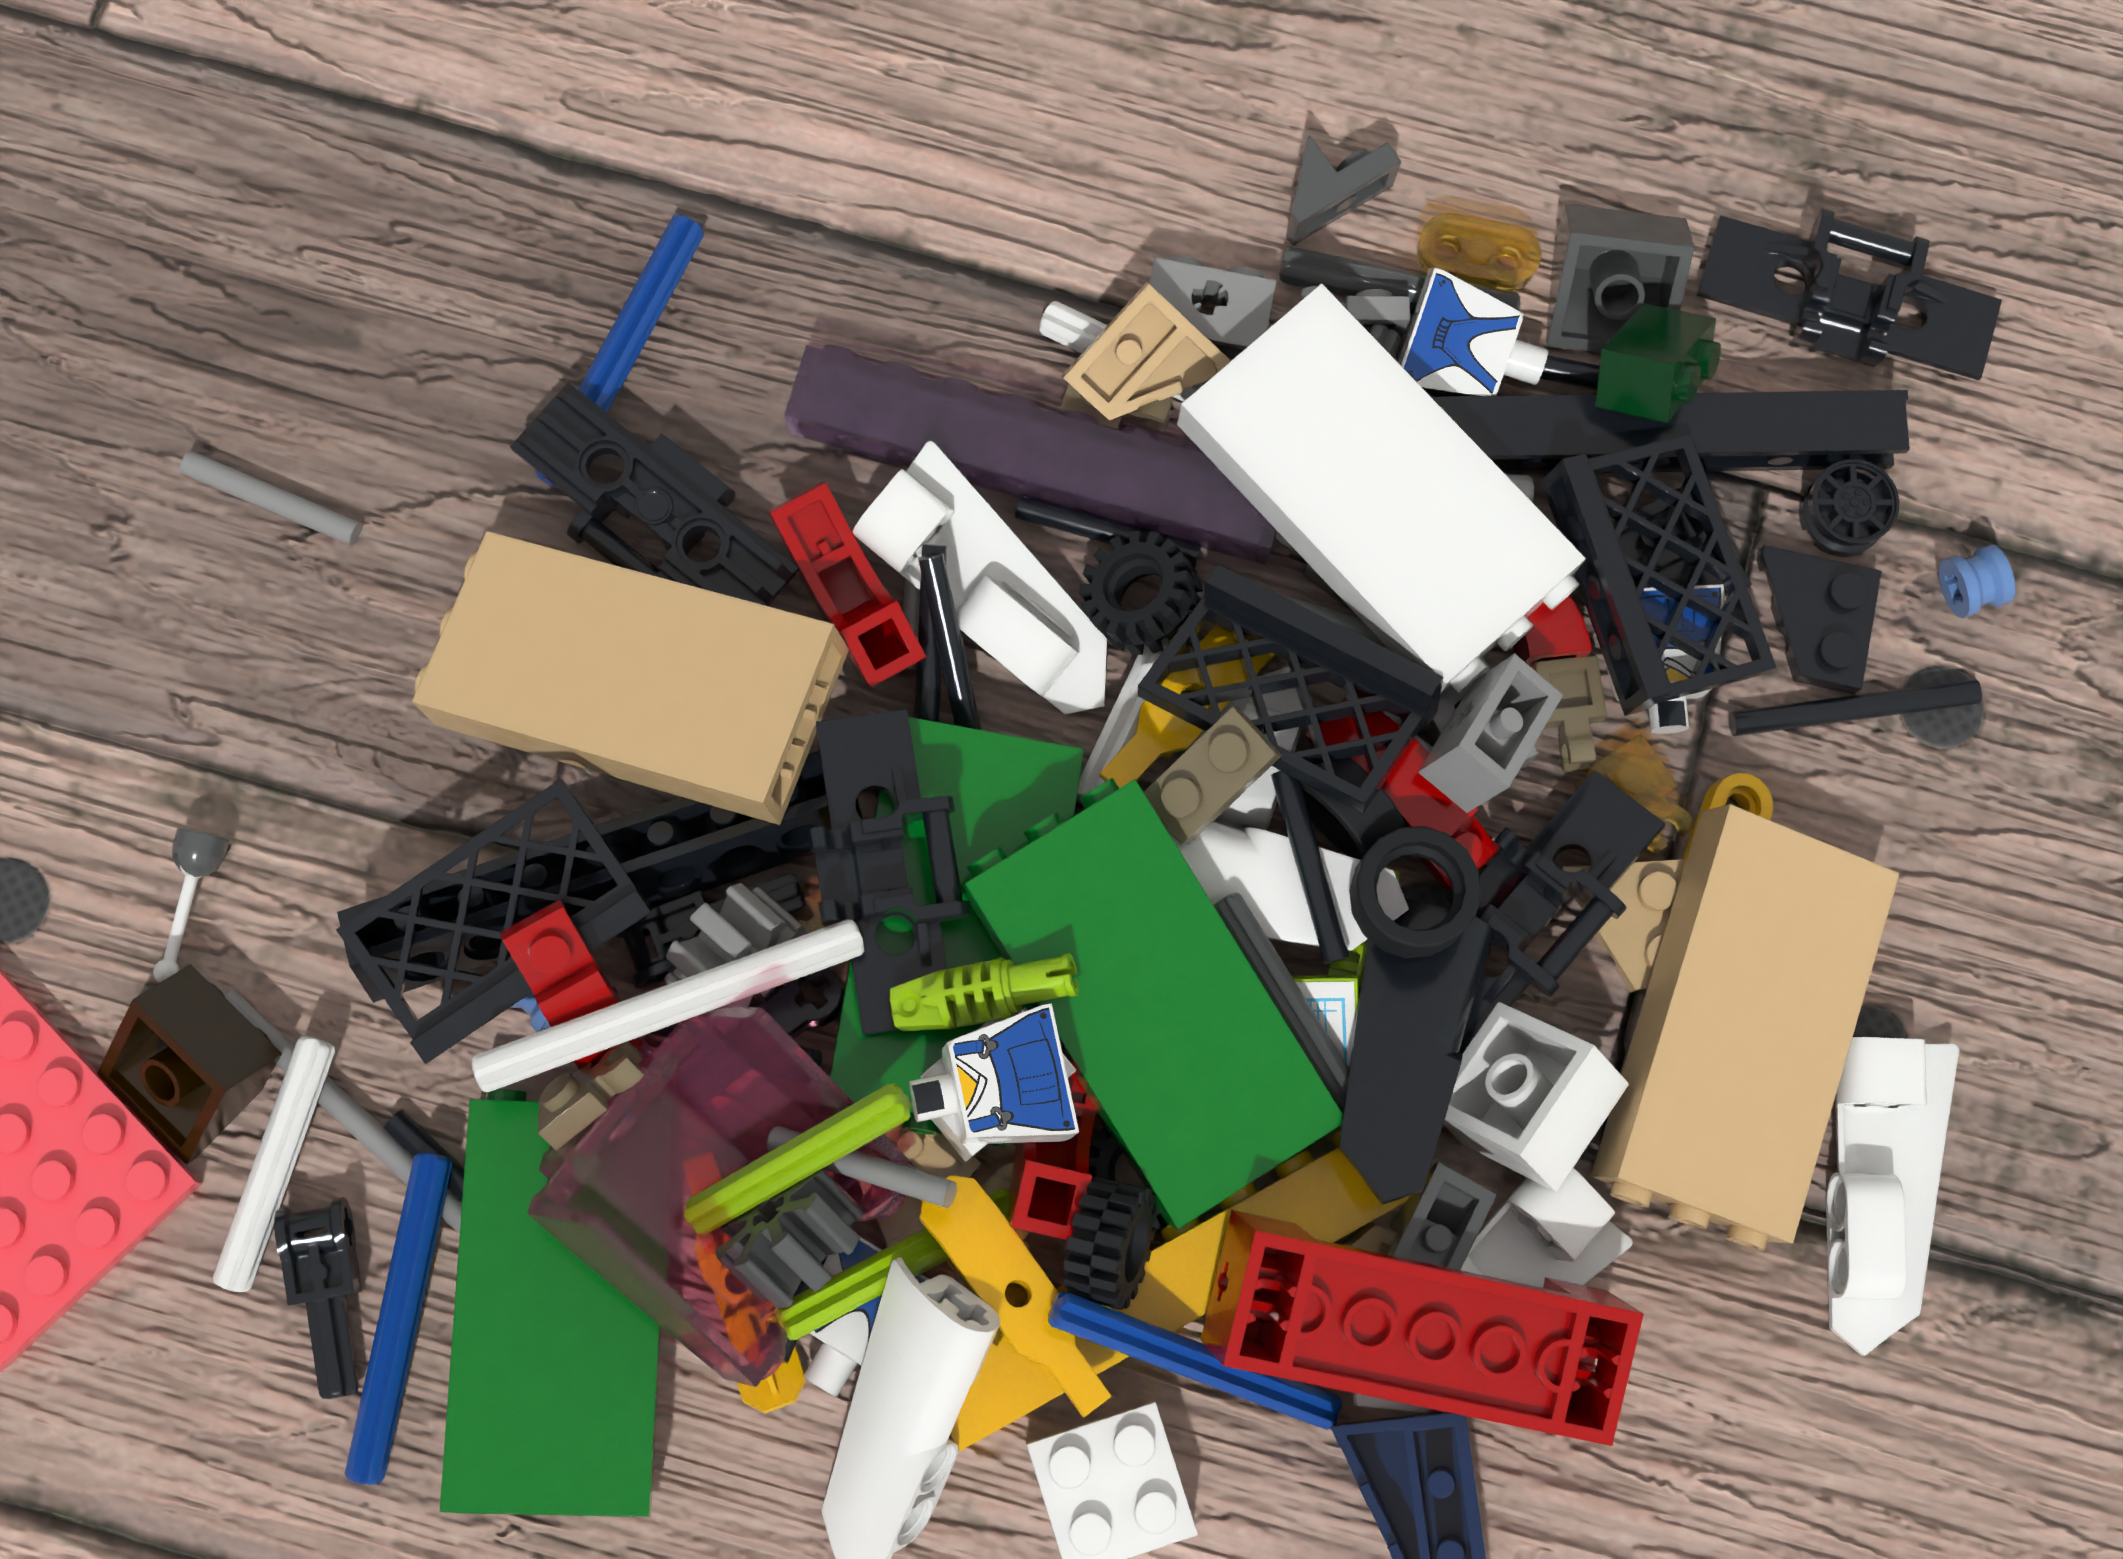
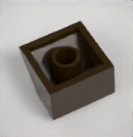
[97,964,282,1165]

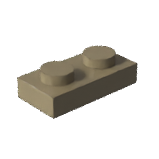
[1144,706,1282,845]

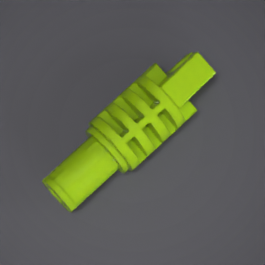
[890,953,1079,1031]

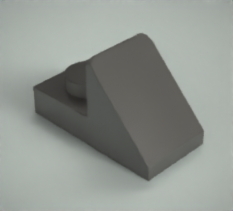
[1286,136,1401,246]
[1387,1162,1497,1270]

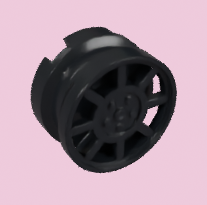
[1799,459,1900,557]

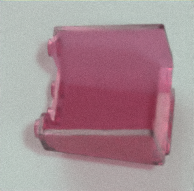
[527,1006,918,1387]

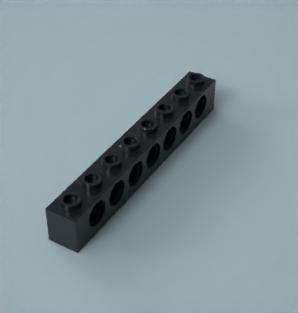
[337,751,864,1003]

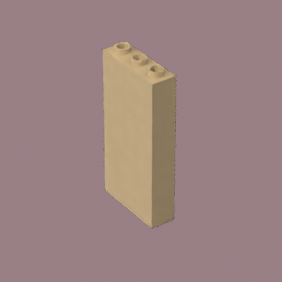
[412,531,849,825]
[1590,804,1900,1251]

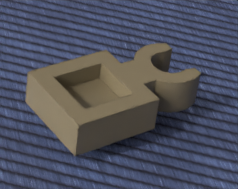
[538,1041,644,1151]

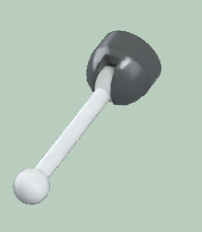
[153,827,229,983]

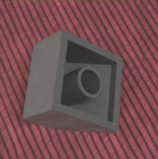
[1546,204,1695,353]

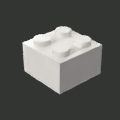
[1443,1002,1629,1192]
[1026,1401,1198,1559]

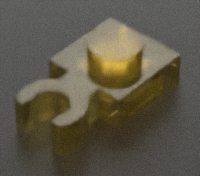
[1585,734,1695,854]

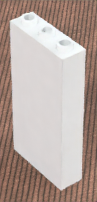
[1177,283,1586,695]

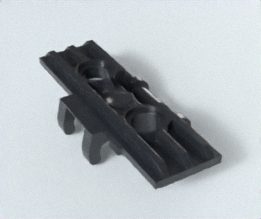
[1696,208,2002,381]
[510,382,799,606]
[808,709,972,1036]
[1447,770,1665,1054]

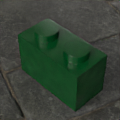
[1595,303,1721,423]

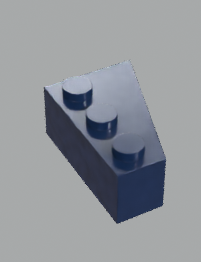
[1330,1411,1486,1559]

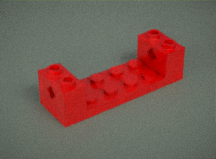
[1200,1209,1644,1446]

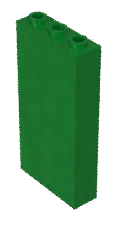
[824,717,1084,1146]
[961,778,1343,1229]
[439,1089,673,1517]

